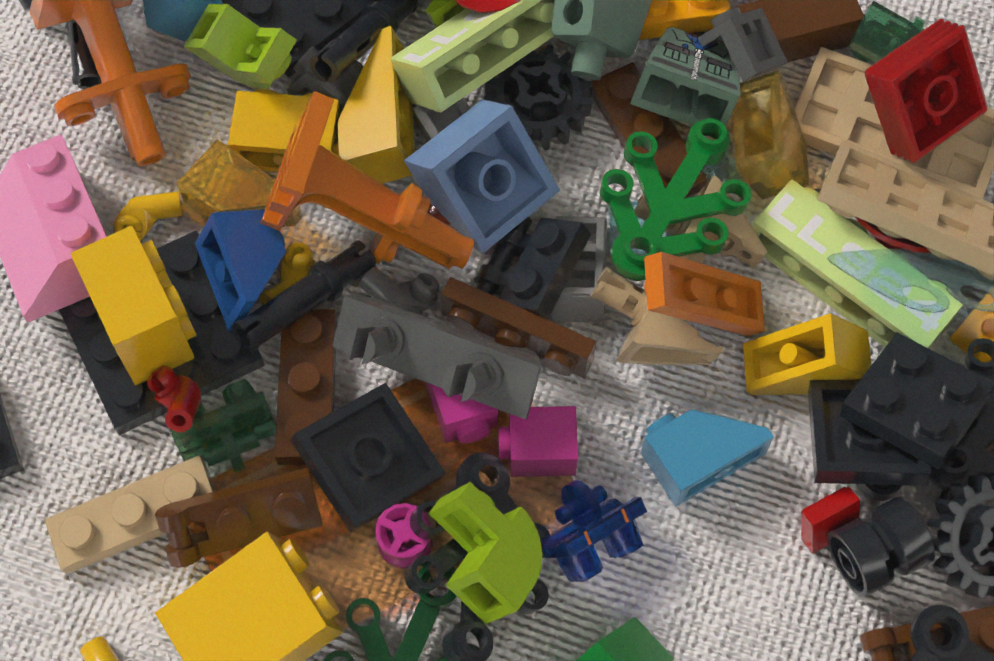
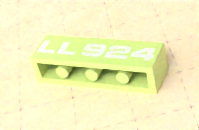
[390,0,555,113]
[752,179,964,349]

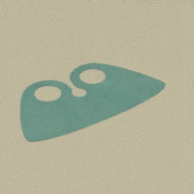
[827,249,994,313]

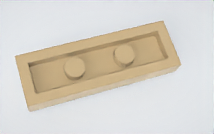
[44,455,215,574]

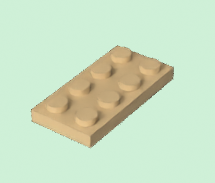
[784,47,994,199]
[817,140,994,281]

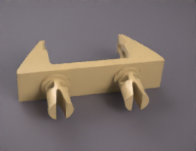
[590,175,767,365]

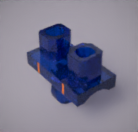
[540,480,647,582]

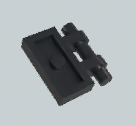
[474,217,591,320]

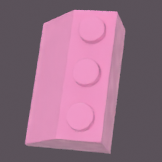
[0,134,107,323]

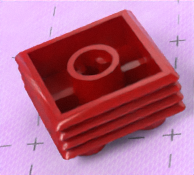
[865,19,988,163]

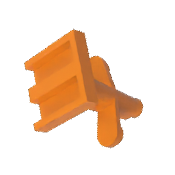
[30,0,191,167]
[260,91,474,269]

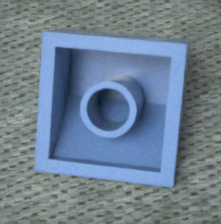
[404,99,560,253]

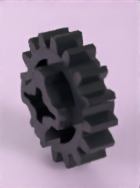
[484,45,593,151]
[926,475,994,598]

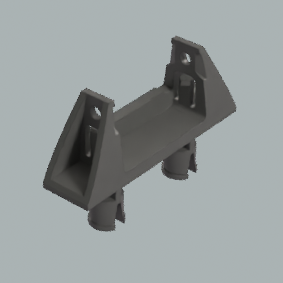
[332,295,542,420]

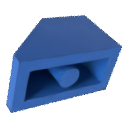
[195,209,286,331]

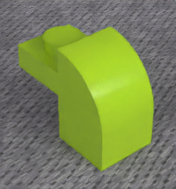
[183,4,297,90]
[429,482,542,624]

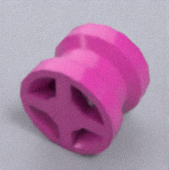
[375,503,433,569]

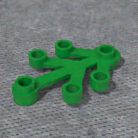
[600,118,751,281]

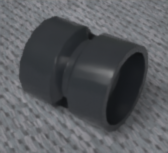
[827,497,935,597]

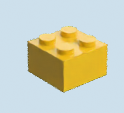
[70,225,197,386]

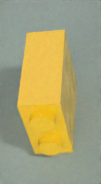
[155,532,343,661]

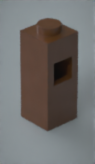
[735,0,865,62]

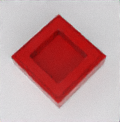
[801,486,860,554]

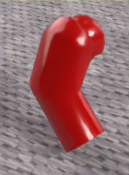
[147,366,201,432]

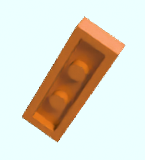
[644,252,765,336]

